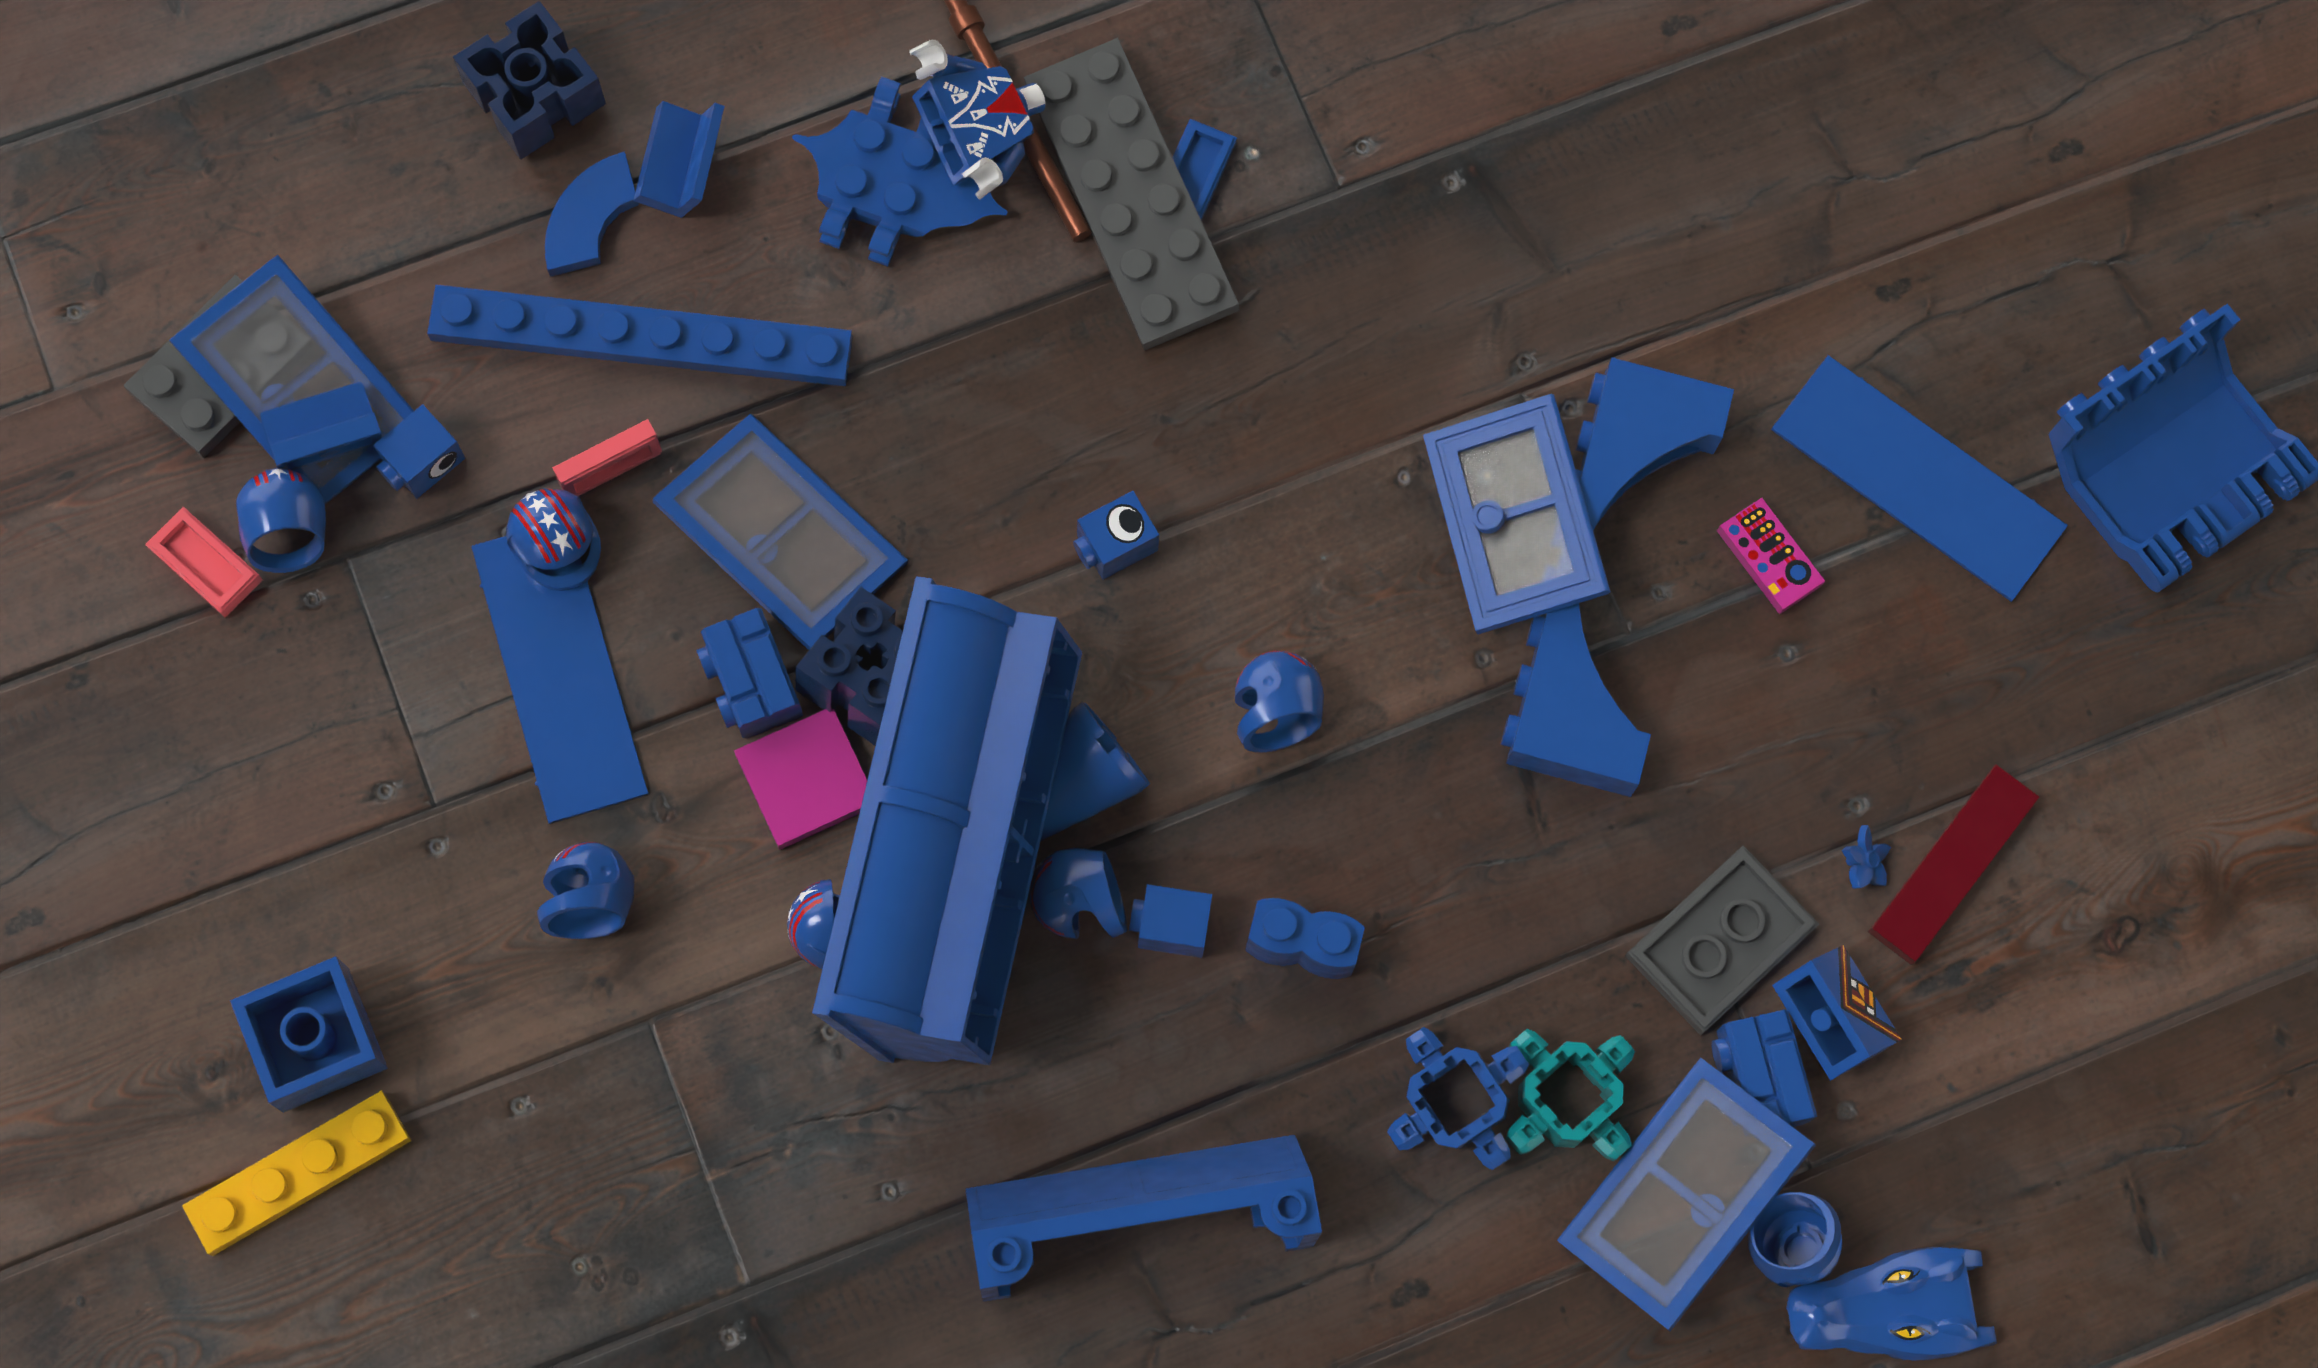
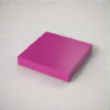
[734,709,867,850]

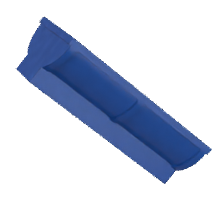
[812,576,1082,1065]

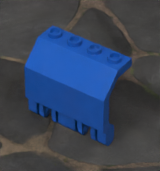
[2048,303,2318,593]

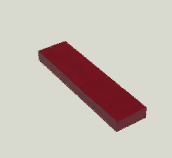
[1868,764,2039,965]

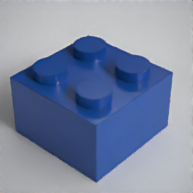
[230,956,388,1113]

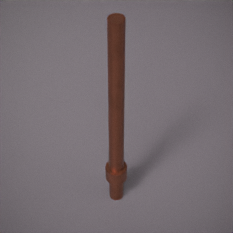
[943,0,1092,242]

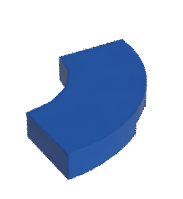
[545,151,639,277]

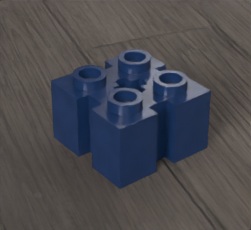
[453,1,606,160]
[795,587,903,746]

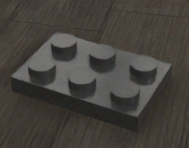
[123,275,315,458]

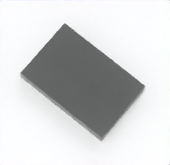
[1625,846,1819,1036]

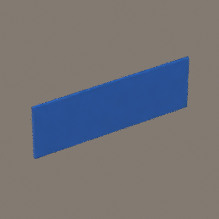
[1771,355,2068,602]
[471,536,649,824]

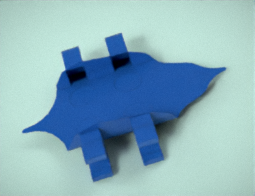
[792,76,1008,267]

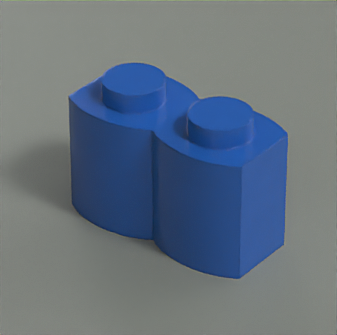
[1245,898,1365,979]

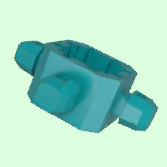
[1505,1029,1635,1161]

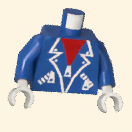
[909,39,1046,199]

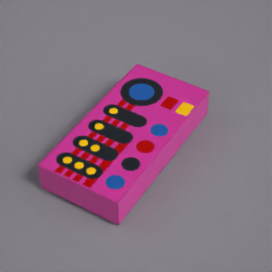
[1717,498,1825,615]

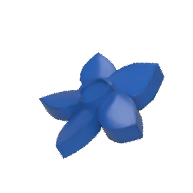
[1842,825,1891,889]

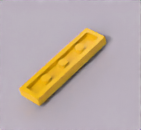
[182,1090,412,1256]

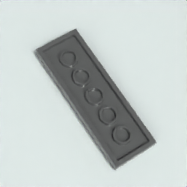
[1024,38,1240,351]

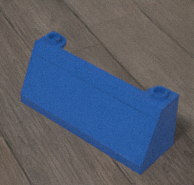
[966,1135,1322,1302]

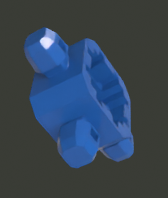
[1387,1027,1530,1170]

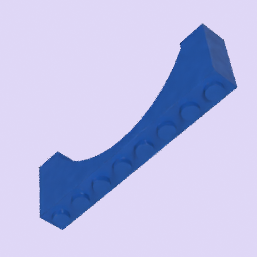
[1501,357,1734,797]

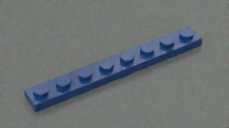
[427,285,853,386]

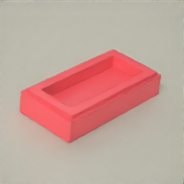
[552,419,662,496]
[145,507,263,618]

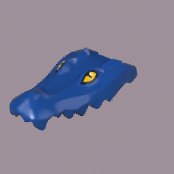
[1786,1247,1997,1361]

